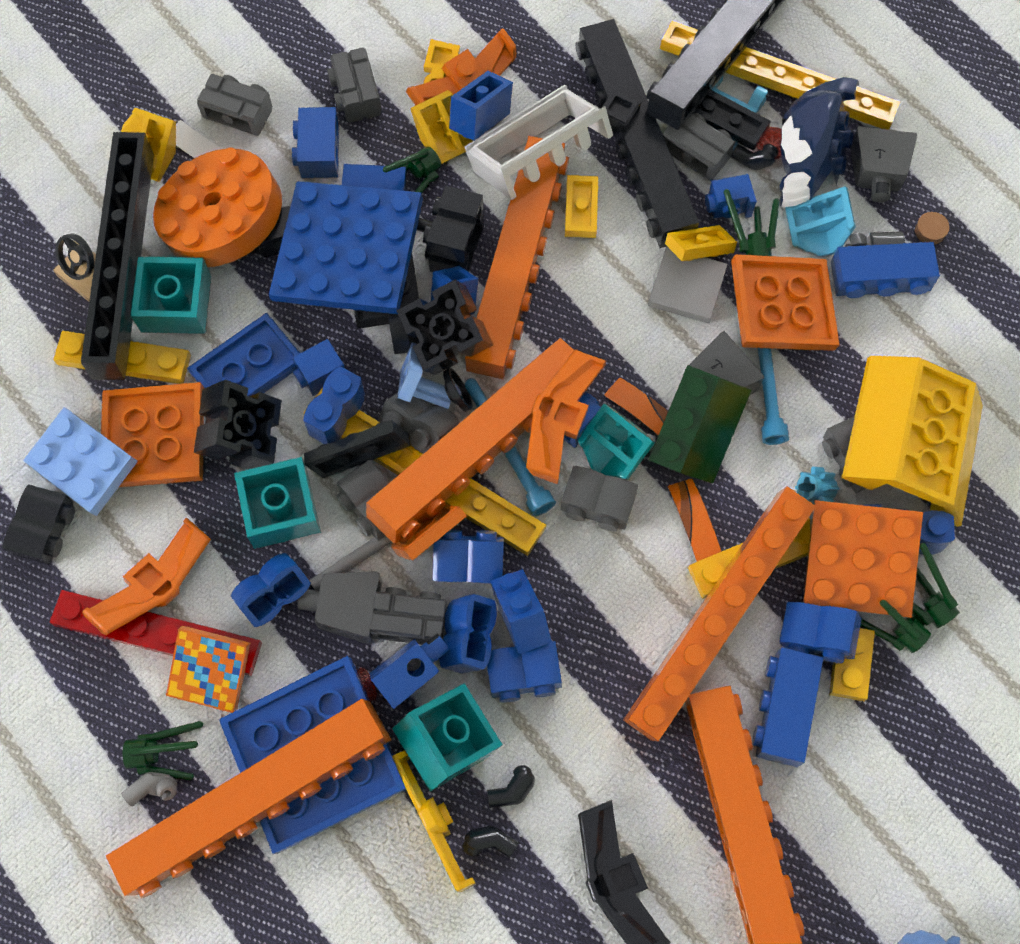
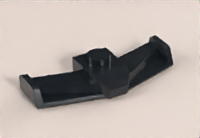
[578,800,671,944]

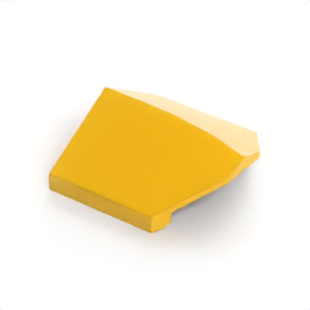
[410,90,473,164]
[121,108,176,182]

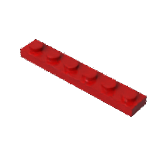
[49,590,262,676]

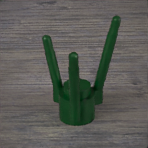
[383,147,441,194]
[724,189,780,256]
[912,543,960,628]
[860,600,931,653]
[122,721,203,781]

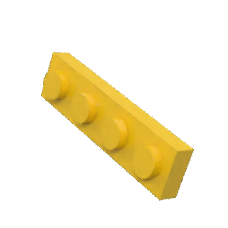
[53,330,191,384]
[688,516,810,599]

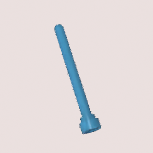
[758,348,789,445]
[465,378,556,516]

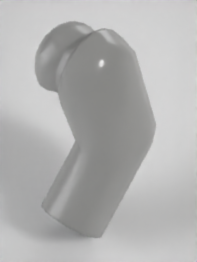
[121,772,177,807]

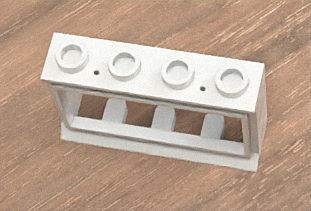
[464,85,613,200]

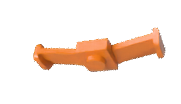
[405,28,516,106]
[526,350,606,484]
[82,518,211,635]

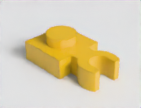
[424,39,460,83]

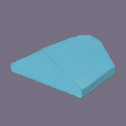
[785,186,856,257]

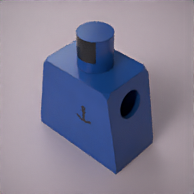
[369,633,450,709]

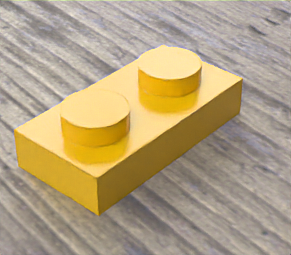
[565,175,598,238]
[665,225,737,261]
[829,628,875,702]

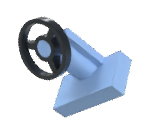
[397,342,473,412]

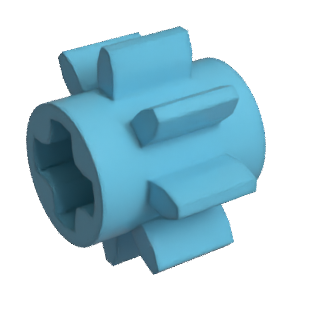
[795,467,840,504]

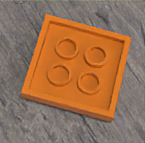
[731,254,840,351]
[101,382,204,487]
[803,500,923,618]

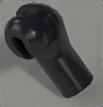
[731,144,779,170]
[487,765,535,808]
[462,825,519,858]

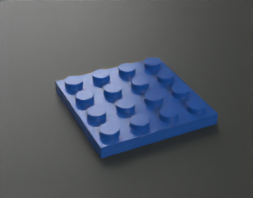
[269,181,423,314]
[219,656,406,854]

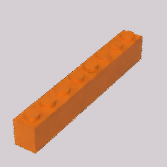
[465,136,569,380]
[366,338,574,544]
[623,486,816,741]
[685,685,805,944]
[106,698,391,898]

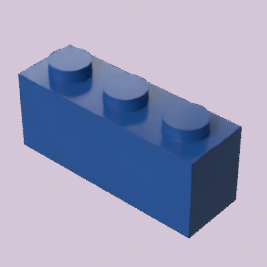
[831,242,940,298]
[752,647,824,768]

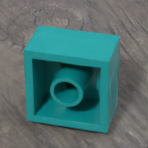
[131,257,211,334]
[234,457,321,549]
[392,683,503,792]

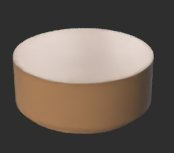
[915,212,949,245]

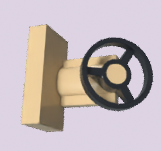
[53,233,96,302]

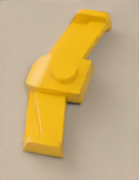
[393,750,476,892]

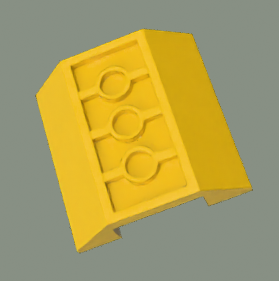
[842,356,983,527]

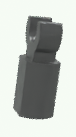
[845,231,905,247]

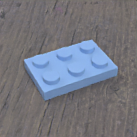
[23,407,138,516]

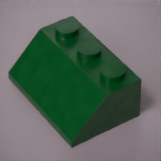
[649,365,752,484]

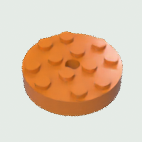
[153,147,282,267]

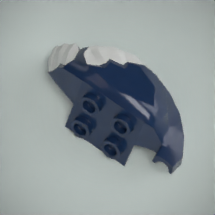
[779,77,859,208]

